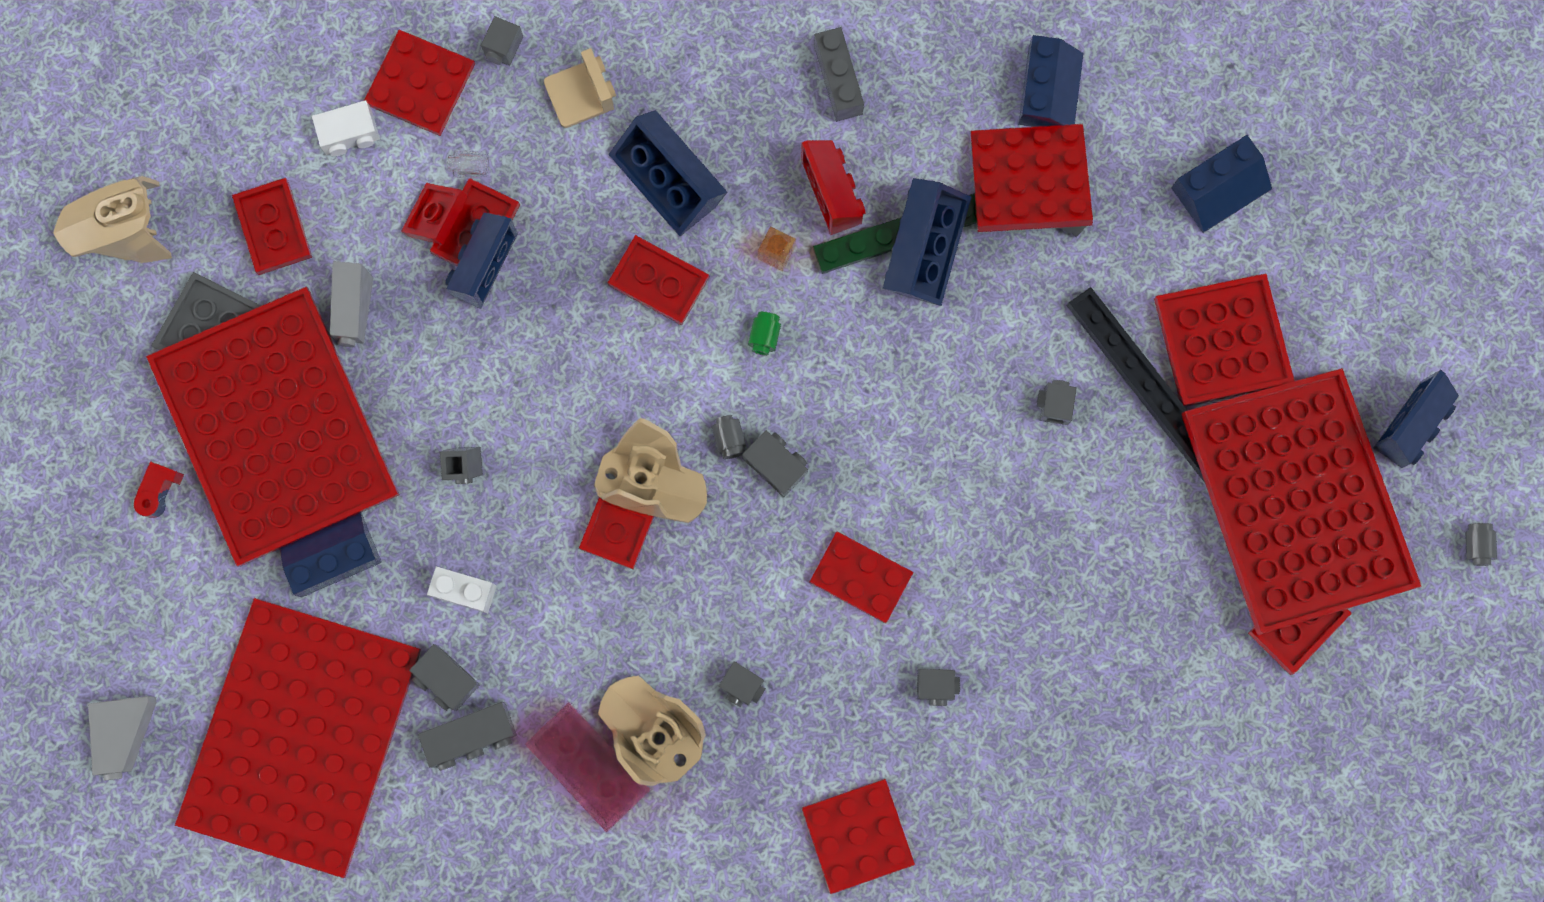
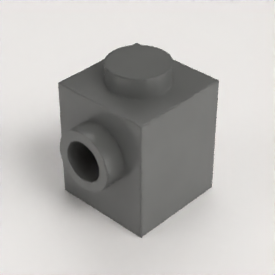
[481,16,523,66]
[1037,380,1077,426]
[439,447,483,484]
[718,661,766,707]
[917,669,960,706]

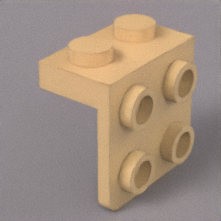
[544,48,616,128]

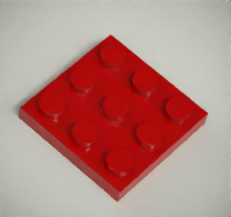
[364,29,475,136]
[802,779,915,894]

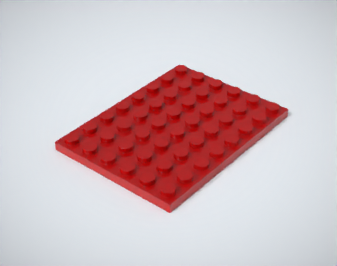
[146,286,400,567]
[1181,368,1422,636]
[174,598,421,878]

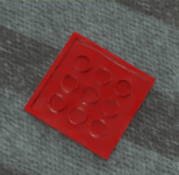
[971,124,1093,232]
[1154,273,1295,406]

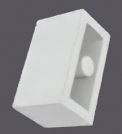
[312,100,380,156]
[427,567,497,614]

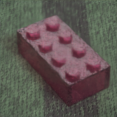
[525,702,653,833]

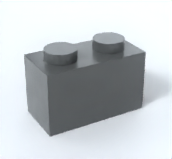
[742,430,808,498]
[409,644,481,711]

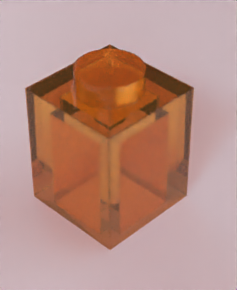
[758,226,796,272]

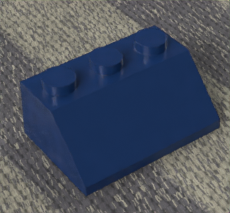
[1018,35,1084,127]
[1171,134,1272,233]
[445,213,518,309]
[1373,369,1459,468]
[280,512,382,598]

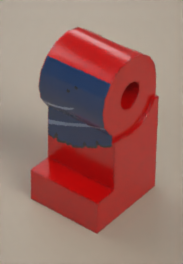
[134,461,184,518]

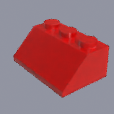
[801,140,866,235]

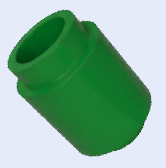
[748,311,781,356]

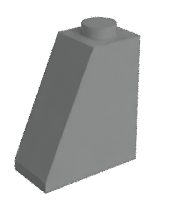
[330,261,374,347]
[88,696,157,781]

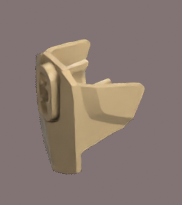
[53,176,172,263]
[594,418,707,523]
[598,676,706,786]

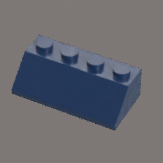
[608,110,728,236]
[883,178,972,306]

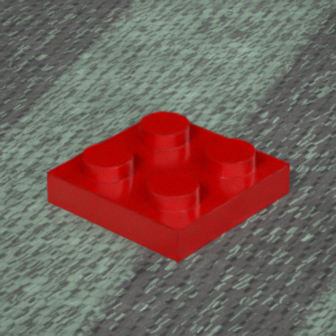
[401,183,468,245]
[579,497,655,570]

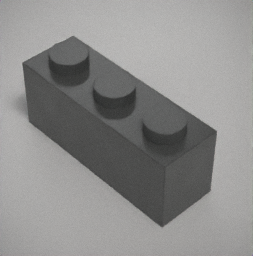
[814,27,864,122]
[418,702,517,771]

